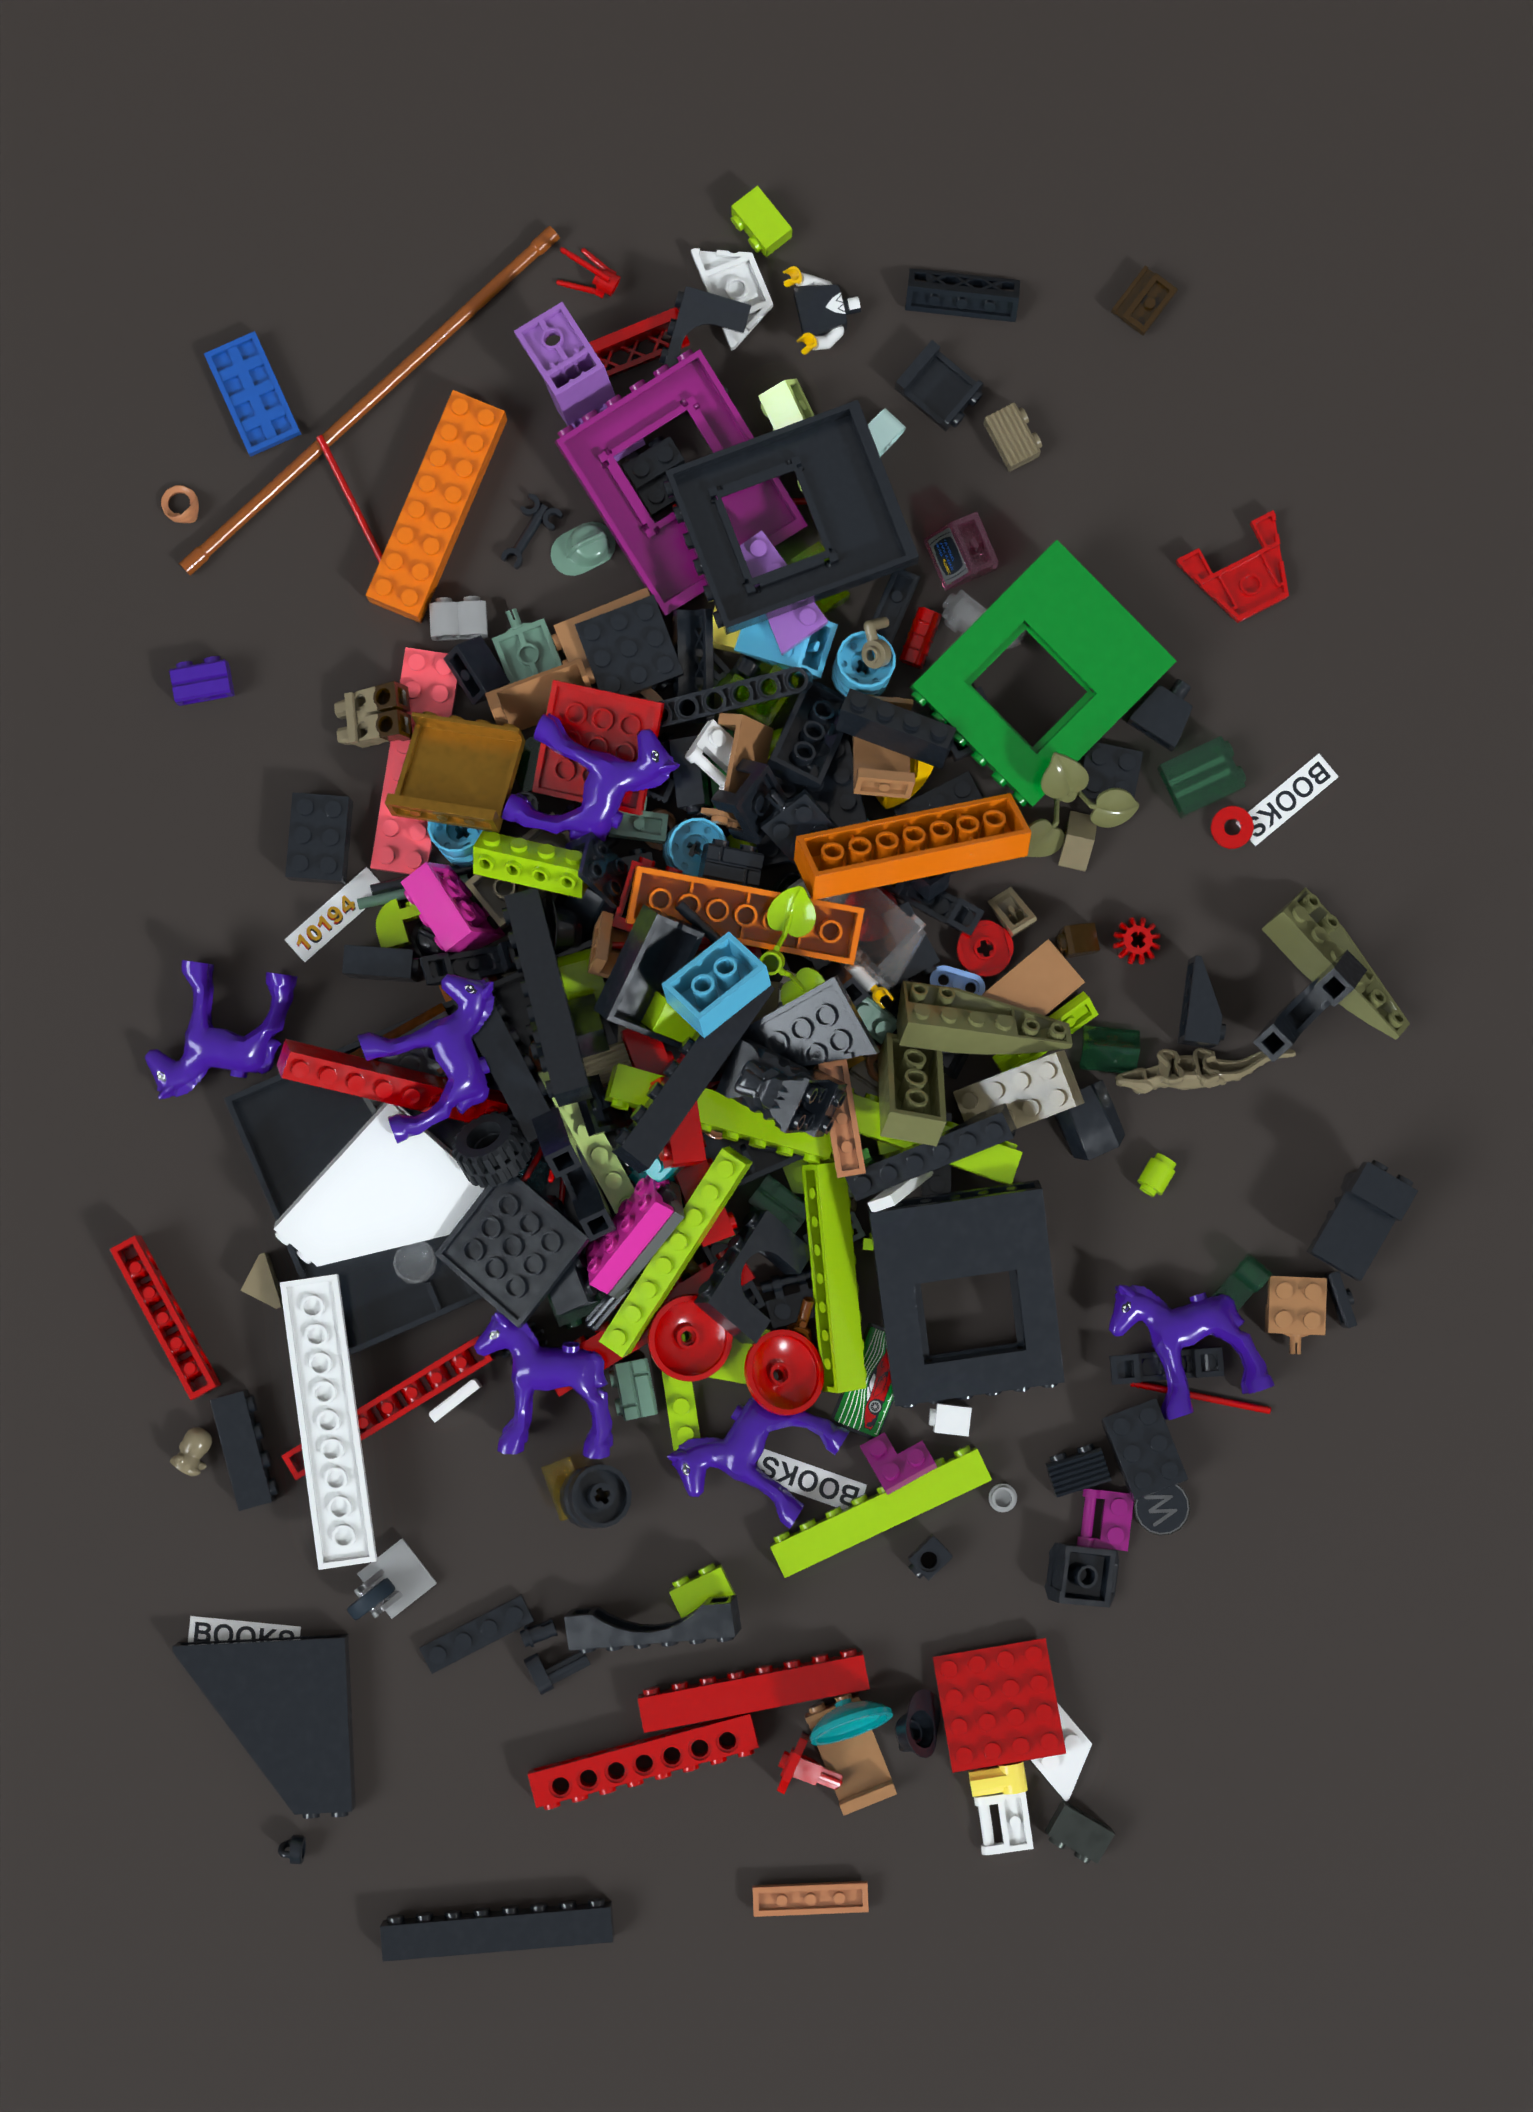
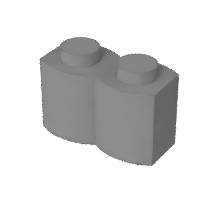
[429,596,488,641]

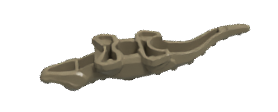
[1115,1048,1296,1094]

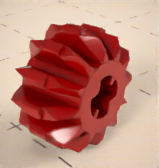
[1113,917,1161,965]

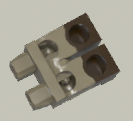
[334,681,412,748]

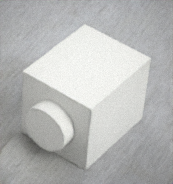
[929,1403,972,1437]

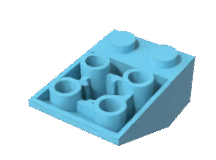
[734,620,838,679]

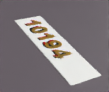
[284,867,380,962]

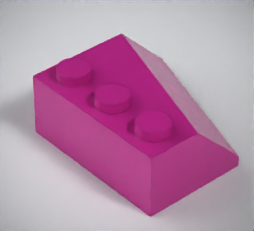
[401,862,506,953]

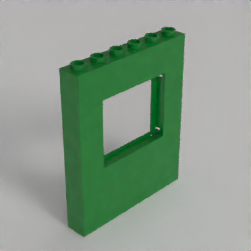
[910,540,1176,808]

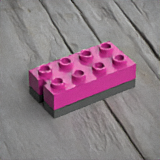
[585,1175,684,1300]

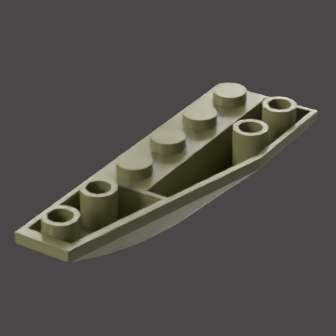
[1262,887,1410,1040]
[896,981,1073,1055]

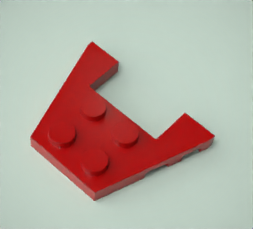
[1175,510,1289,623]

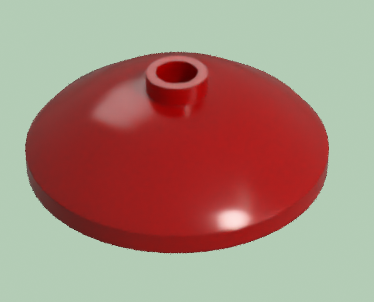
[648,1295,733,1382]
[744,1329,824,1416]

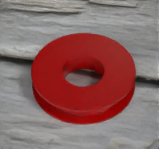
[1211,806,1254,849]

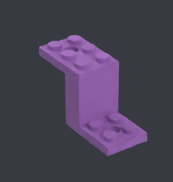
[514,302,645,465]

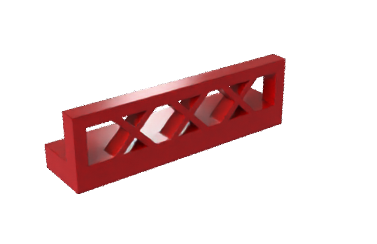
[589,307,690,378]

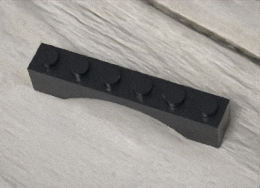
[845,1103,1017,1201]
[564,1595,742,1653]

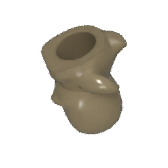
[170,1427,212,1476]

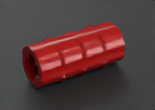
[899,607,942,669]

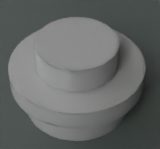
[988,1483,1017,1512]

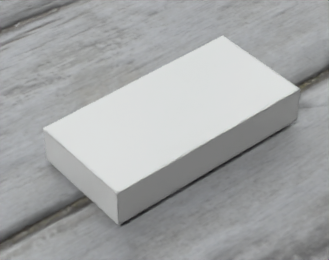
[429,1378,482,1423]

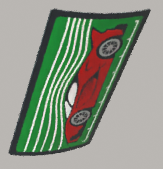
[830,1322,894,1439]

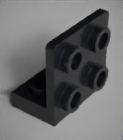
[565,832,628,909]

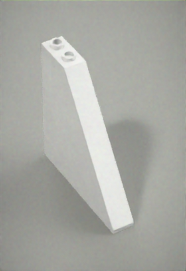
[274,1103,485,1267]

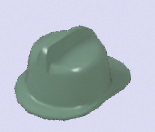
[550,522,616,576]

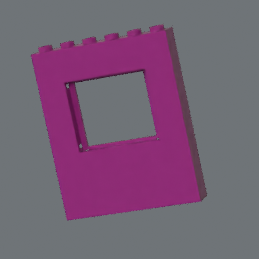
[555,349,808,616]

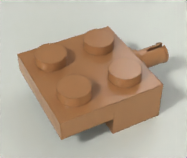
[1265,1276,1327,1354]

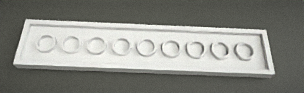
[280,1274,377,1570]

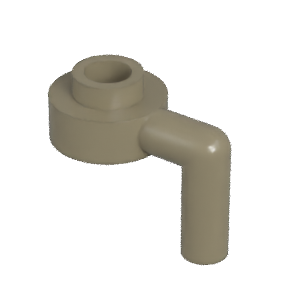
[861,617,892,669]

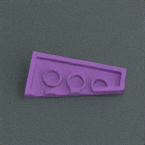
[740,530,828,656]

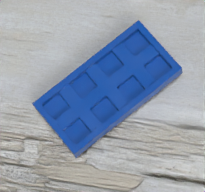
[204,331,301,457]

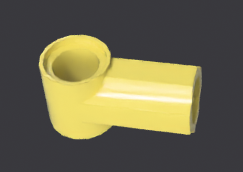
[968,1761,1028,1797]

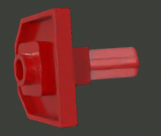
[777,1732,843,1794]

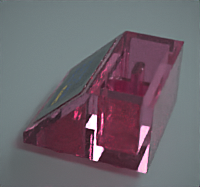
[923,512,999,591]

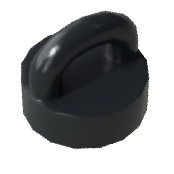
[278,1835,306,1864]

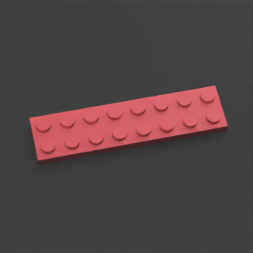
[370,647,458,875]

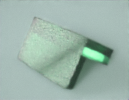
[1080,1025,1140,1073]

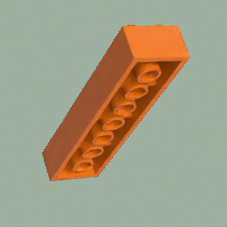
[366,390,507,623]
[794,793,1031,900]
[625,865,865,965]

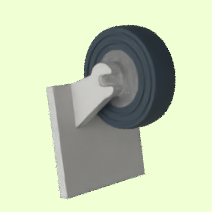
[347,1538,437,1621]

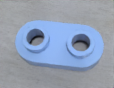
[929,965,985,995]

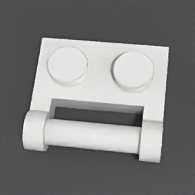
[685,719,734,790]
[974,1792,1034,1855]

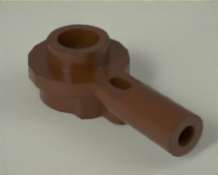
[786,1296,815,1342]

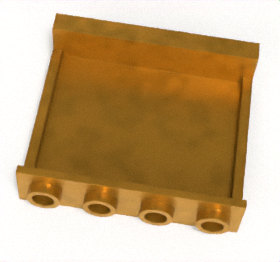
[385,711,526,833]

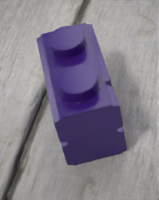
[169,656,235,706]

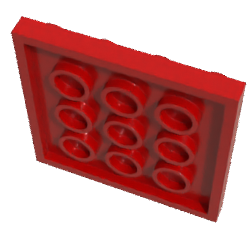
[532,680,664,815]
[933,1638,1066,1773]

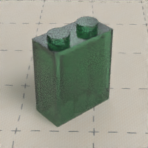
[1157,736,1247,819]

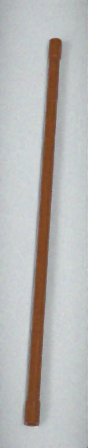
[179,226,560,576]

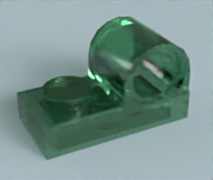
[1212,1253,1273,1312]

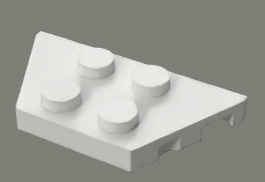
[691,248,773,351]
[1031,1703,1092,1801]

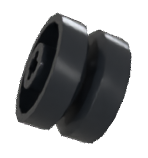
[560,1464,632,1529]

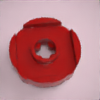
[956,920,1014,977]

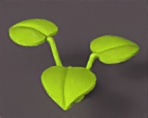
[759,886,825,1005]

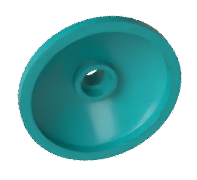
[809,1698,893,1745]

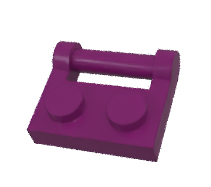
[1077,1488,1134,1551]

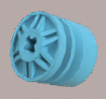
[832,631,896,696]
[662,818,727,877]
[427,821,492,867]

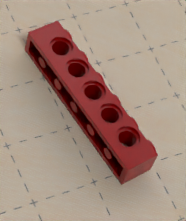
[109,1235,222,1400]

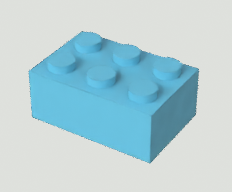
[662,931,771,1038]

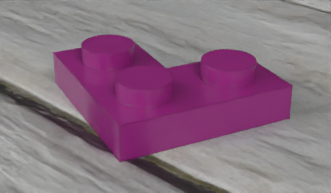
[860,1432,937,1495]

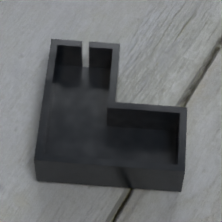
[594,904,705,1048]

